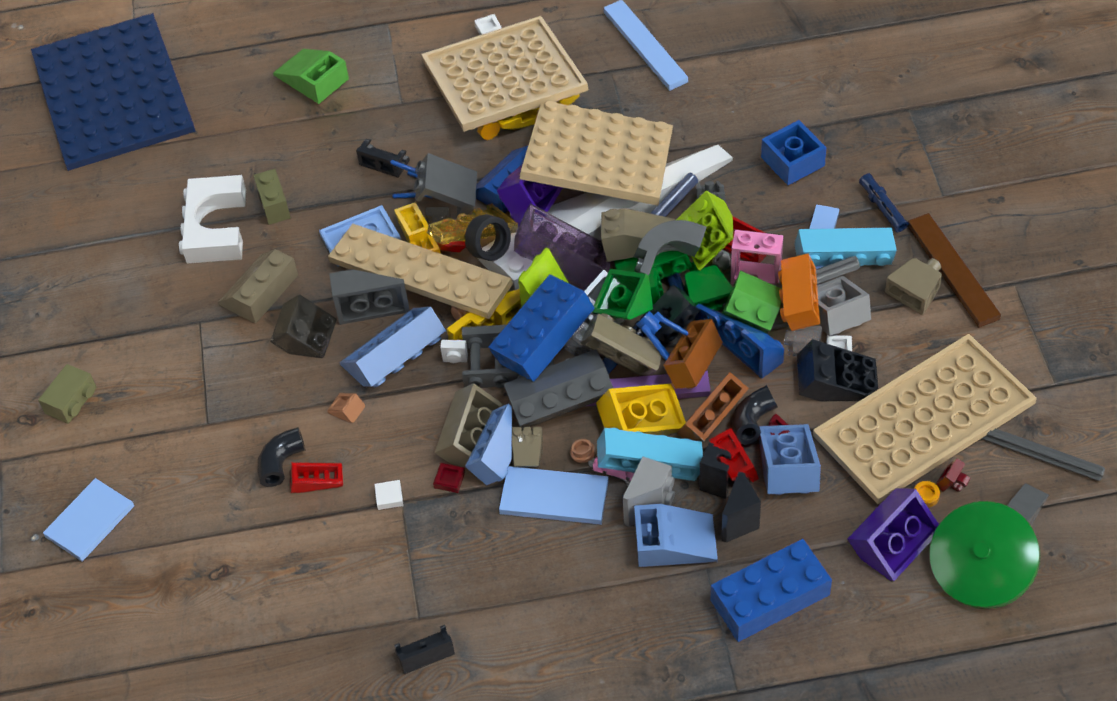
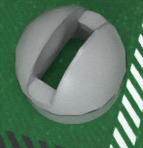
[711,250,730,270]

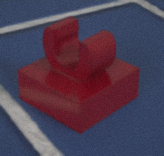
[936,458,971,492]

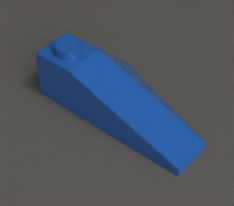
[695,304,784,379]

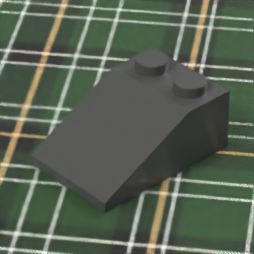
[329,269,410,325]

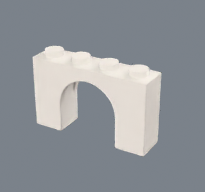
[179,175,246,264]

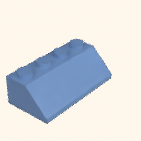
[339,307,446,388]

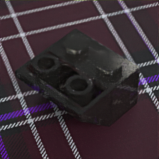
[270,294,337,358]

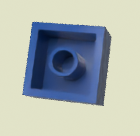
[761,120,826,185]

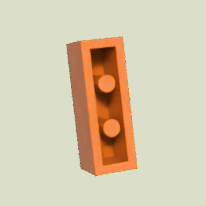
[778,253,820,331]

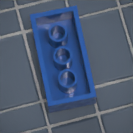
[488,274,595,382]
[710,539,832,642]

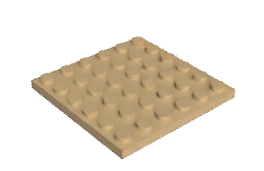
[421,16,589,131]
[520,101,673,206]

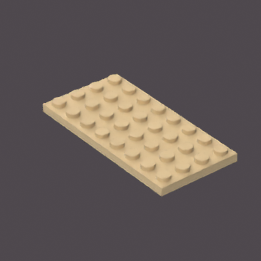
[813,334,1037,504]

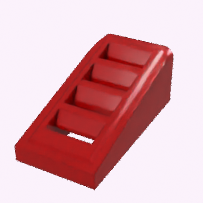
[290,462,343,493]

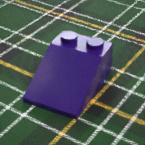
[497,164,563,229]

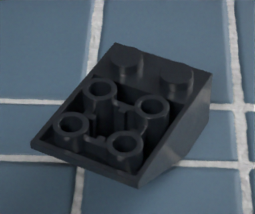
[797,339,879,402]

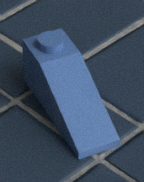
[465,404,512,485]

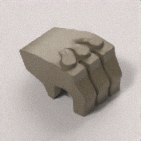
[512,427,543,467]

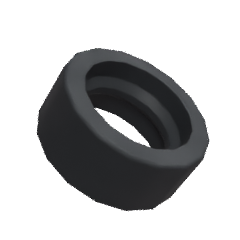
[465,214,511,261]

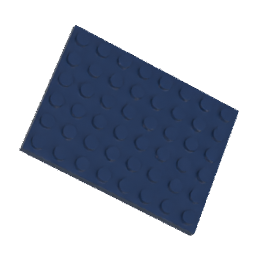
[31,13,196,171]

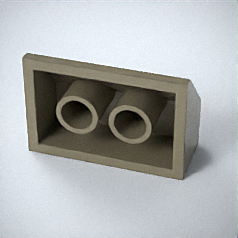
[218,249,298,324]
[580,313,661,376]
[435,383,504,468]

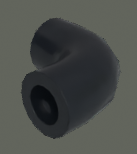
[732,385,778,444]
[258,427,306,487]

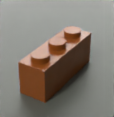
[664,319,723,389]
[677,372,749,443]

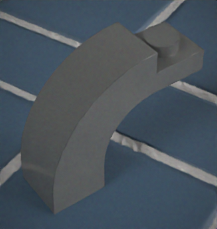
[633,220,707,276]

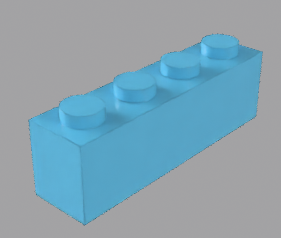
[794,228,897,267]
[597,428,703,481]

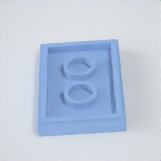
[319,205,401,267]
[43,478,134,561]

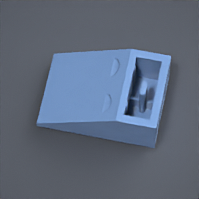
[634,504,718,567]

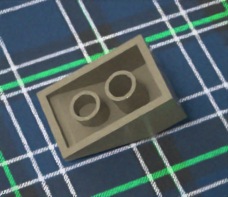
[601,208,675,262]

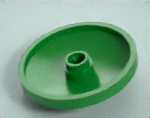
[930,501,1040,609]

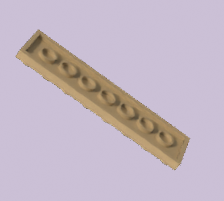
[328,224,513,319]

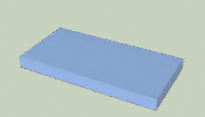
[499,466,609,525]

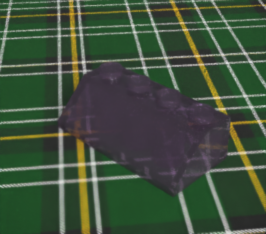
[514,203,610,289]

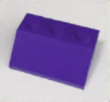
[847,488,939,581]

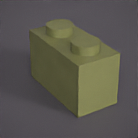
[253,169,291,225]
[38,364,97,424]

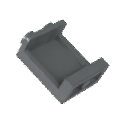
[414,153,477,219]

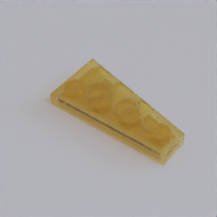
[427,204,518,245]

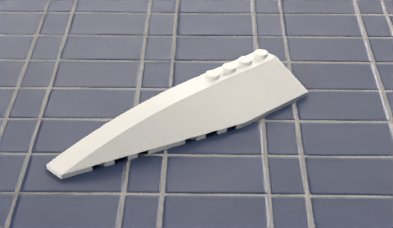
[476,145,733,291]

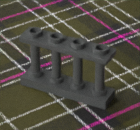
[462,325,554,388]

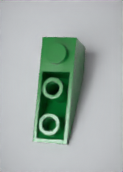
[614,250,693,280]

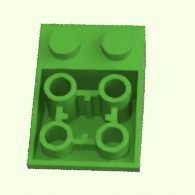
[273,49,349,104]

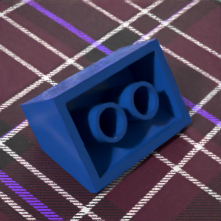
[476,146,528,215]

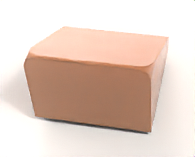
[327,393,365,423]

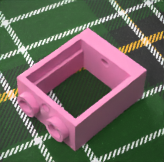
[731,230,783,285]

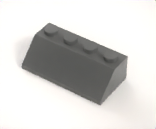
[504,349,613,429]

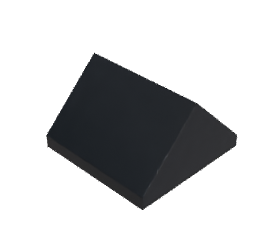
[722,472,761,543]

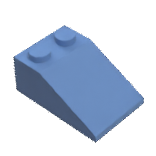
[759,424,821,495]

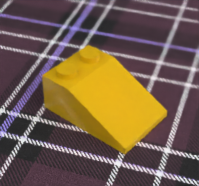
[596,383,686,435]

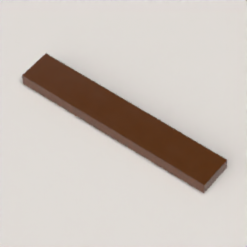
[908,213,1001,328]

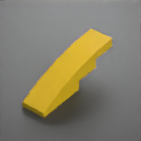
[394,202,441,254]
[447,289,522,340]

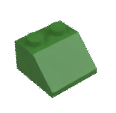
[722,270,782,333]

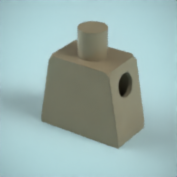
[885,258,942,315]

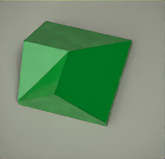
[592,269,653,320]

